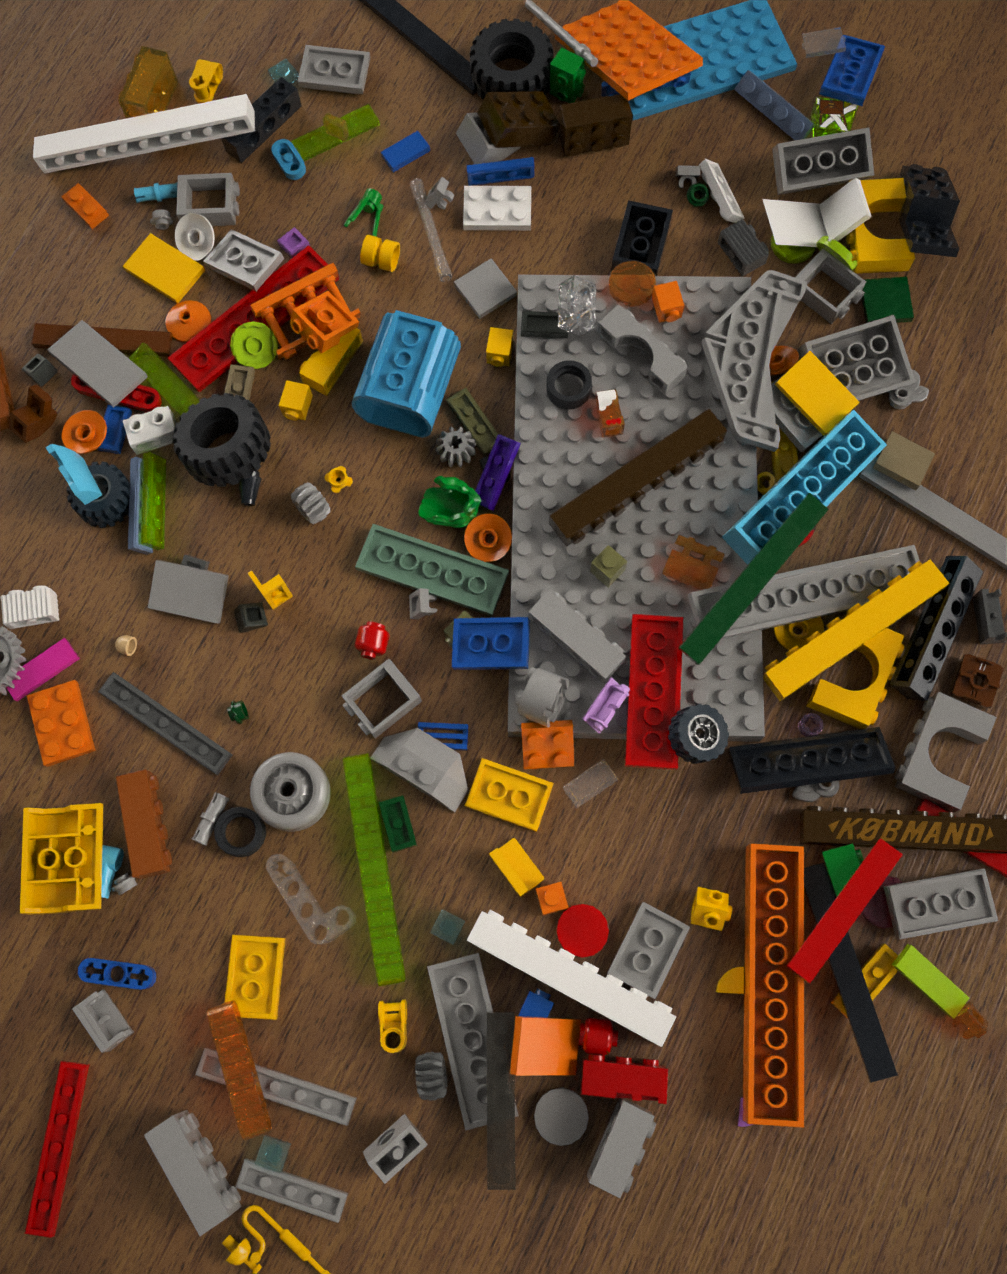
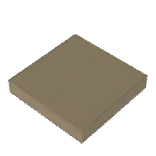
[873,431,935,491]

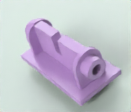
[582,677,630,734]

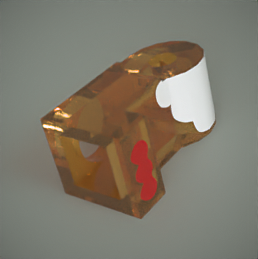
[596,389,625,438]

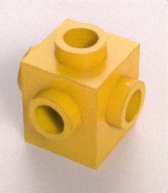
[691,887,732,931]

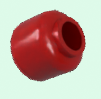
[354,621,390,660]
[579,1017,618,1056]

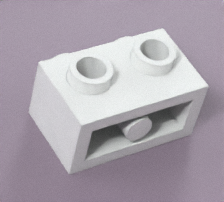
[123,406,176,455]

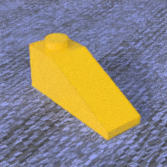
[299,328,363,396]

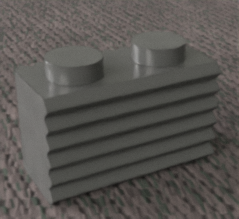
[718,219,769,276]

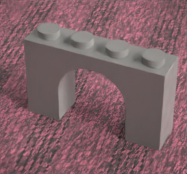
[895,692,997,813]

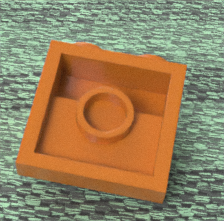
[290,291,359,353]

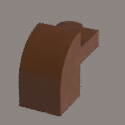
[9,384,58,443]

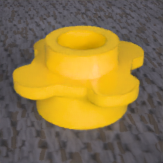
[325,466,353,493]

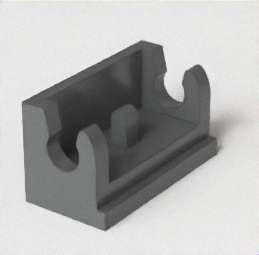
[972,589,1007,644]

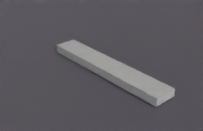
[195,1048,357,1126]

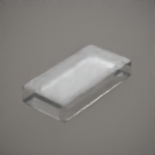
[562,759,619,809]

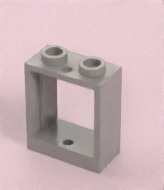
[176,173,240,226]
[795,249,866,324]
[342,659,422,739]

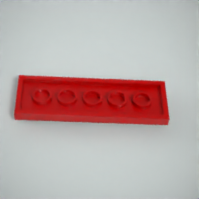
[625,614,684,770]

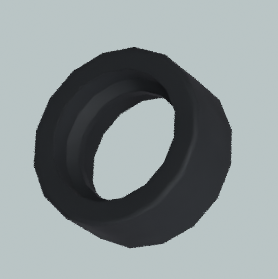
[546,360,592,409]
[214,807,266,857]

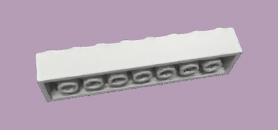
[467,910,676,1047]

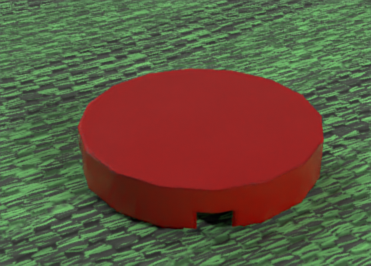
[556,904,609,958]

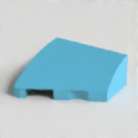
[46,444,102,505]

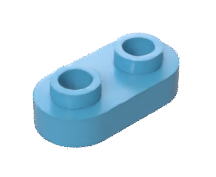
[271,139,306,180]

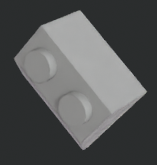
[456,112,521,164]

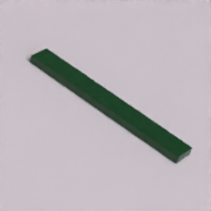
[678,493,829,665]

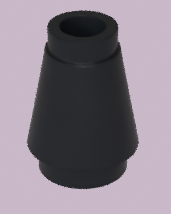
[239,471,262,506]

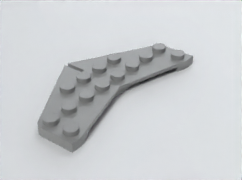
[701,270,807,452]

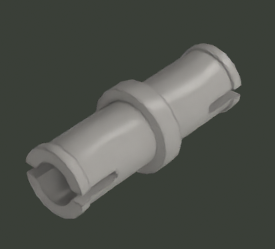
[191,792,230,846]

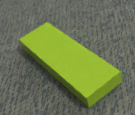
[892,944,969,1019]

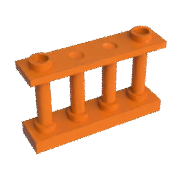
[251,263,360,360]

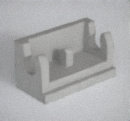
[72,989,134,1053]

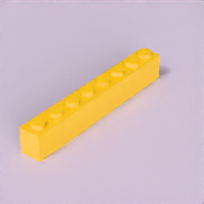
[763,559,949,701]

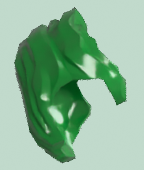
[418,476,481,528]

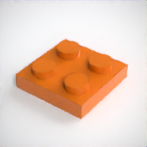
[521,720,574,769]

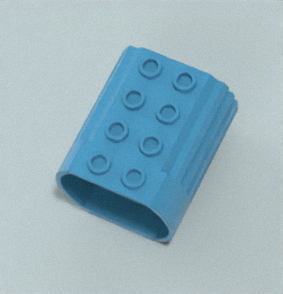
[352,310,461,438]

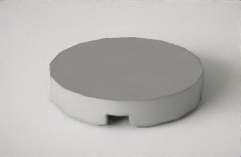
[534,1087,588,1146]

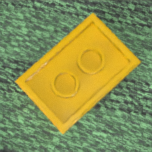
[123,233,205,304]
[774,351,859,436]
[465,758,554,832]
[223,935,286,1020]

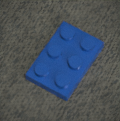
[452,617,530,670]

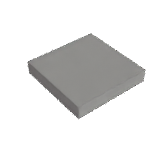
[454,259,517,319]

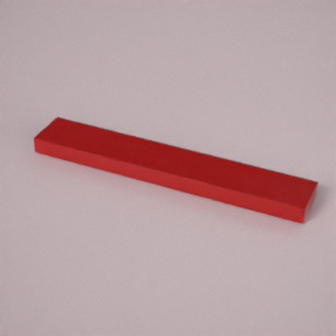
[786,838,903,984]
[25,1061,90,1238]

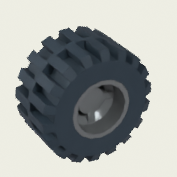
[66,461,130,528]

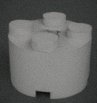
[515,667,569,728]

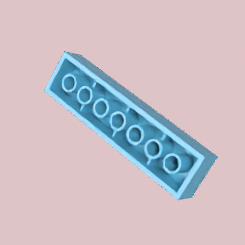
[722,410,887,565]

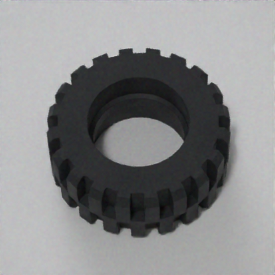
[470,18,554,99]
[172,393,271,487]

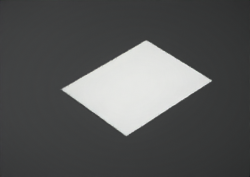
[763,199,829,247]

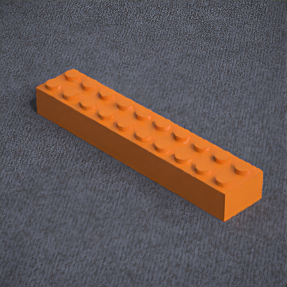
[743,844,804,1128]

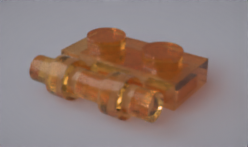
[662,535,725,590]

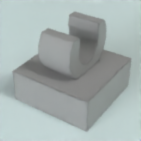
[675,165,701,188]
[424,177,454,210]
[409,588,437,619]

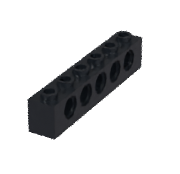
[890,556,983,701]

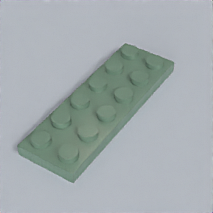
[355,524,509,617]

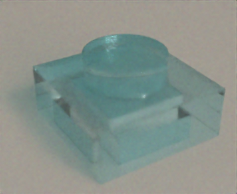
[268,58,299,84]
[430,909,466,945]
[255,1135,292,1173]

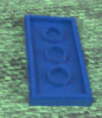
[819,35,885,106]

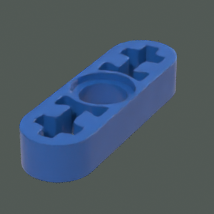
[78,958,156,990]

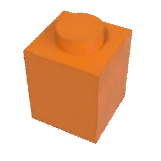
[652,281,685,323]
[536,882,569,916]

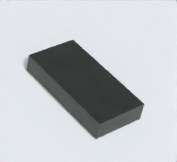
[521,311,570,338]

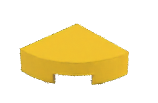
[716,967,744,994]

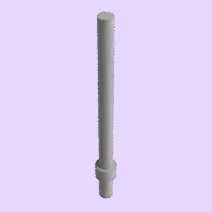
[525,0,598,67]

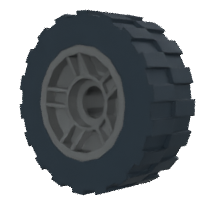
[668,704,729,764]

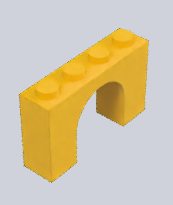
[846,178,915,274]
[807,613,905,729]

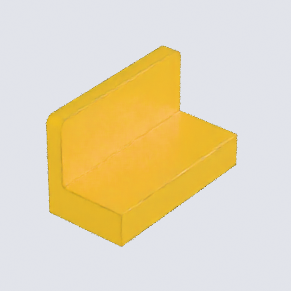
[248,570,293,610]
[489,838,544,898]

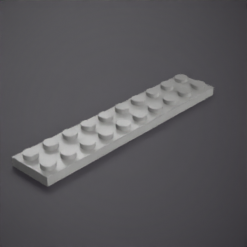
[688,545,920,639]

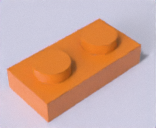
[61,183,109,229]

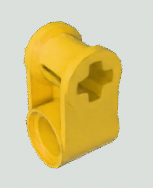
[189,59,223,104]
[378,999,407,1053]

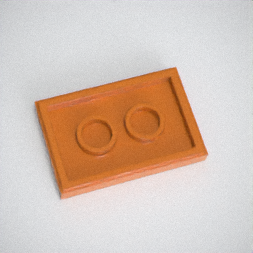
[510,1016,581,1076]

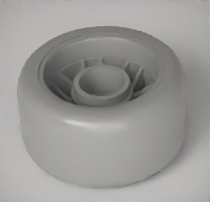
[250,752,331,832]

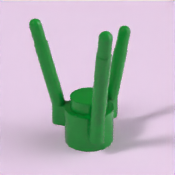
[344,188,384,236]

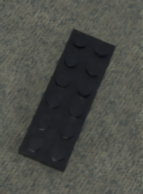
[729,727,895,794]

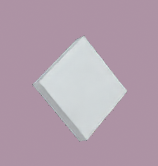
[819,178,872,242]

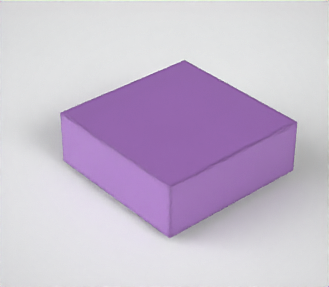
[277,227,310,258]

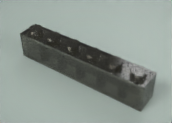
[487,1012,516,1190]

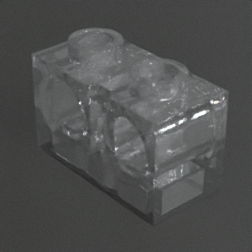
[558,275,596,336]

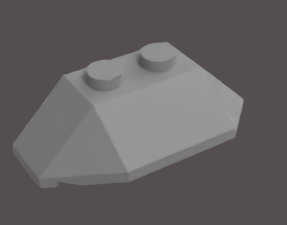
[370,728,468,813]

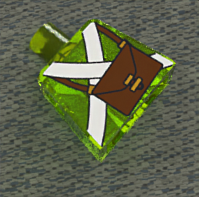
[811,97,858,137]

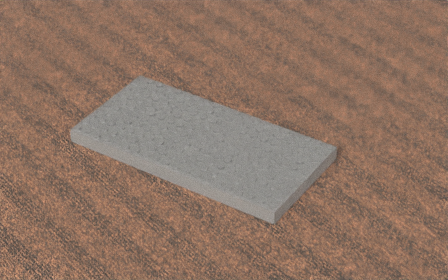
[508,274,765,742]

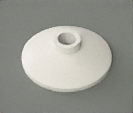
[175,213,215,261]

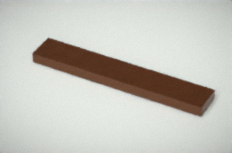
[31,323,173,357]

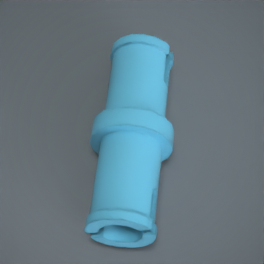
[134,182,178,203]

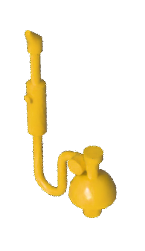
[222,1205,331,1274]

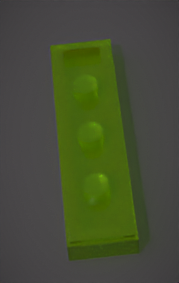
[291,104,380,161]
[129,342,200,415]
[141,452,166,550]

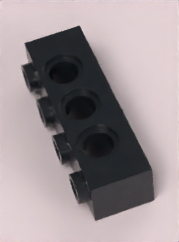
[221,77,302,164]

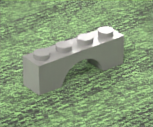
[597,304,688,396]

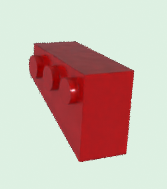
[580,1054,668,1104]

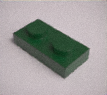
[379,795,418,853]

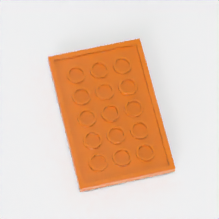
[554,0,703,101]

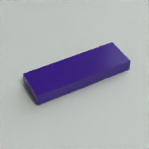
[475,434,521,511]

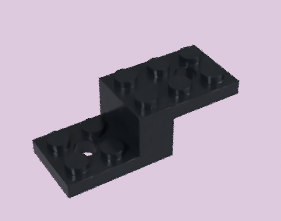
[899,164,960,257]

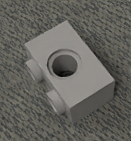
[363,1114,428,1184]

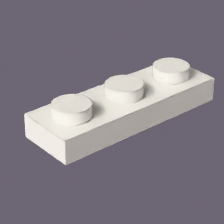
[699,159,745,223]

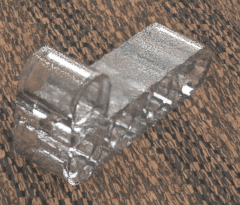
[266,854,356,945]

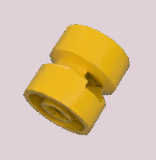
[360,235,400,272]

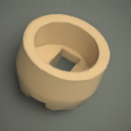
[115,635,137,656]

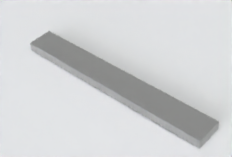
[859,457,1007,570]

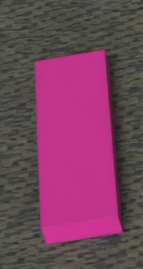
[6,638,80,702]

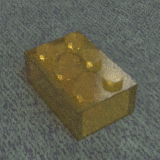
[118,46,178,119]

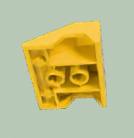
[20,803,103,915]

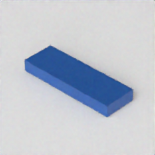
[467,157,534,186]

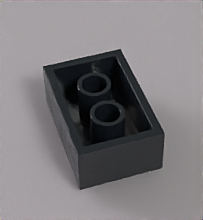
[611,200,673,276]

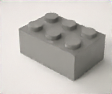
[587,1098,656,1198]

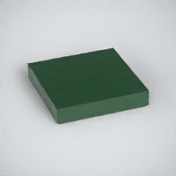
[862,276,914,323]

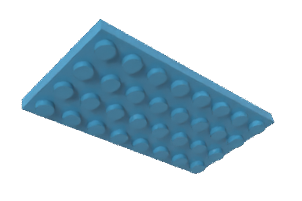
[629,0,797,120]

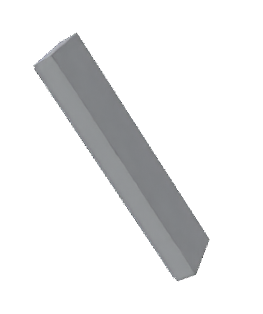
[235,1158,348,1223]

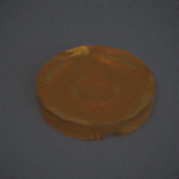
[609,261,656,307]

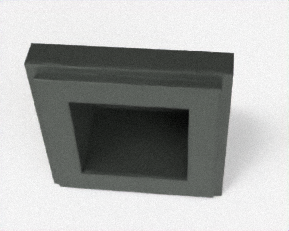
[22,354,58,386]
[234,602,268,633]

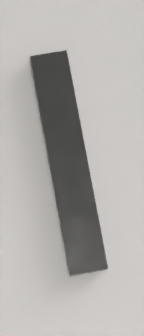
[98,672,233,775]

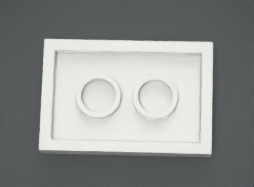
[463,186,531,231]

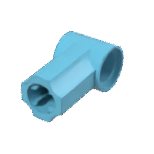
[101,845,124,898]

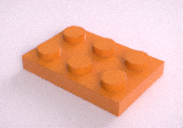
[26,680,95,767]

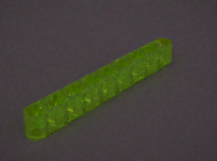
[343,753,406,987]

